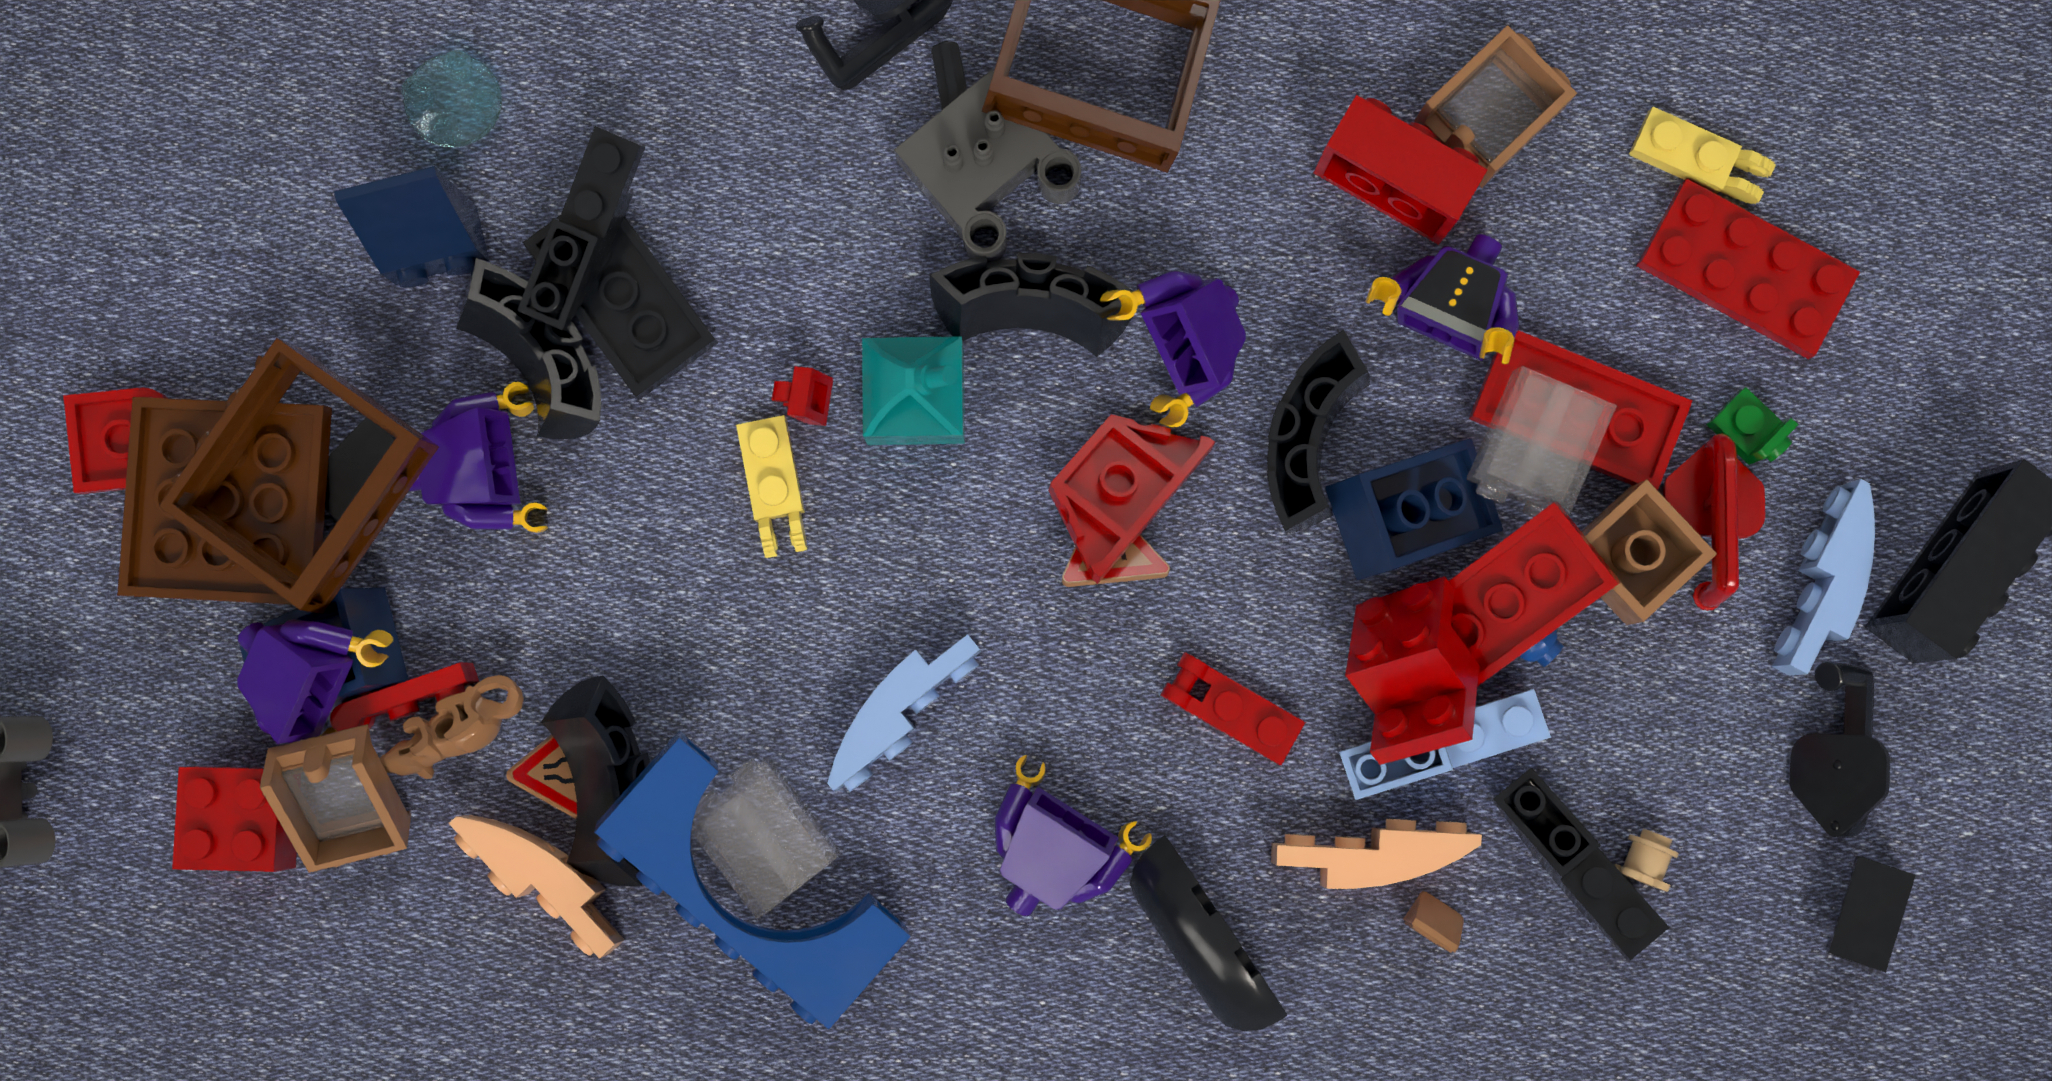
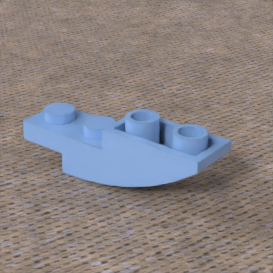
[1772,479,1875,676]
[827,634,981,792]
[1339,688,1551,800]

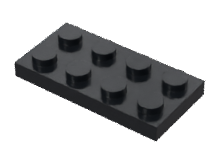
[522,216,718,400]

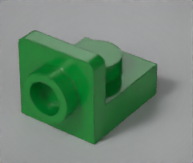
[1706,387,1799,465]

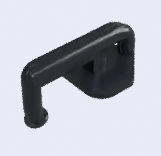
[795,0,953,90]
[1789,661,1890,838]

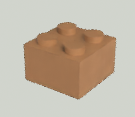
[1581,479,1717,625]

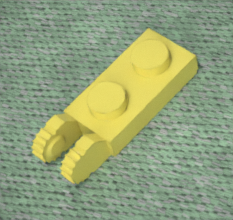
[1629,107,1776,204]
[736,415,808,558]

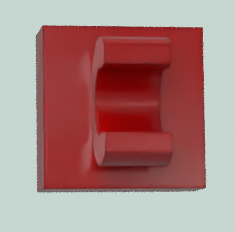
[772,366,834,426]

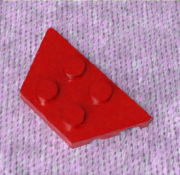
[1048,414,1215,584]

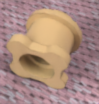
[1614,829,1679,892]

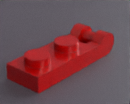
[1160,652,1306,766]
[330,662,479,732]

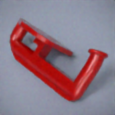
[1663,433,1765,611]

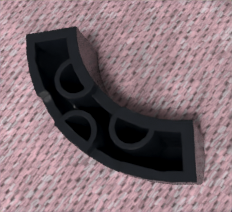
[929,252,1133,357]
[456,258,601,440]
[1267,330,1371,534]
[541,675,650,887]
[1130,835,1287,1031]

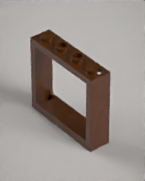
[981,0,1221,173]
[158,338,439,614]

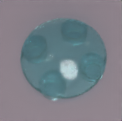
[402,50,502,147]

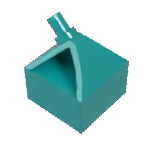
[862,336,965,445]

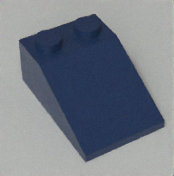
[334,166,489,288]
[1325,438,1504,580]
[237,587,409,730]

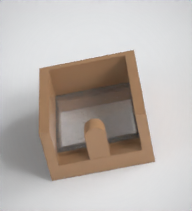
[1414,25,1577,188]
[260,724,411,873]

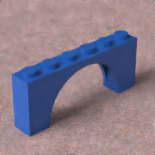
[594,730,911,1029]

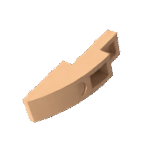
[449,815,625,959]
[1271,819,1482,889]

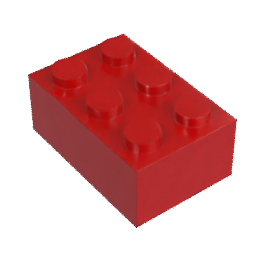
[1313,95,1488,245]

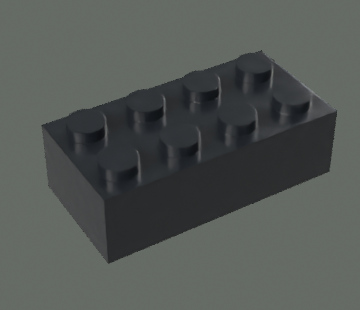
[1865,459,2052,663]

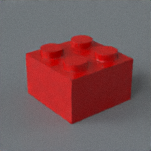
[172,766,301,872]

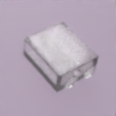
[1466,366,1617,517]
[691,758,843,920]

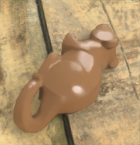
[379,675,524,779]

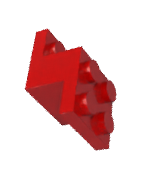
[1345,576,1479,765]

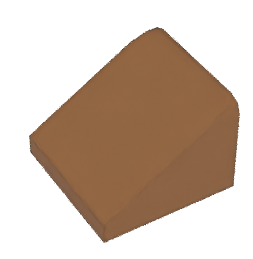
[1403,891,1464,953]

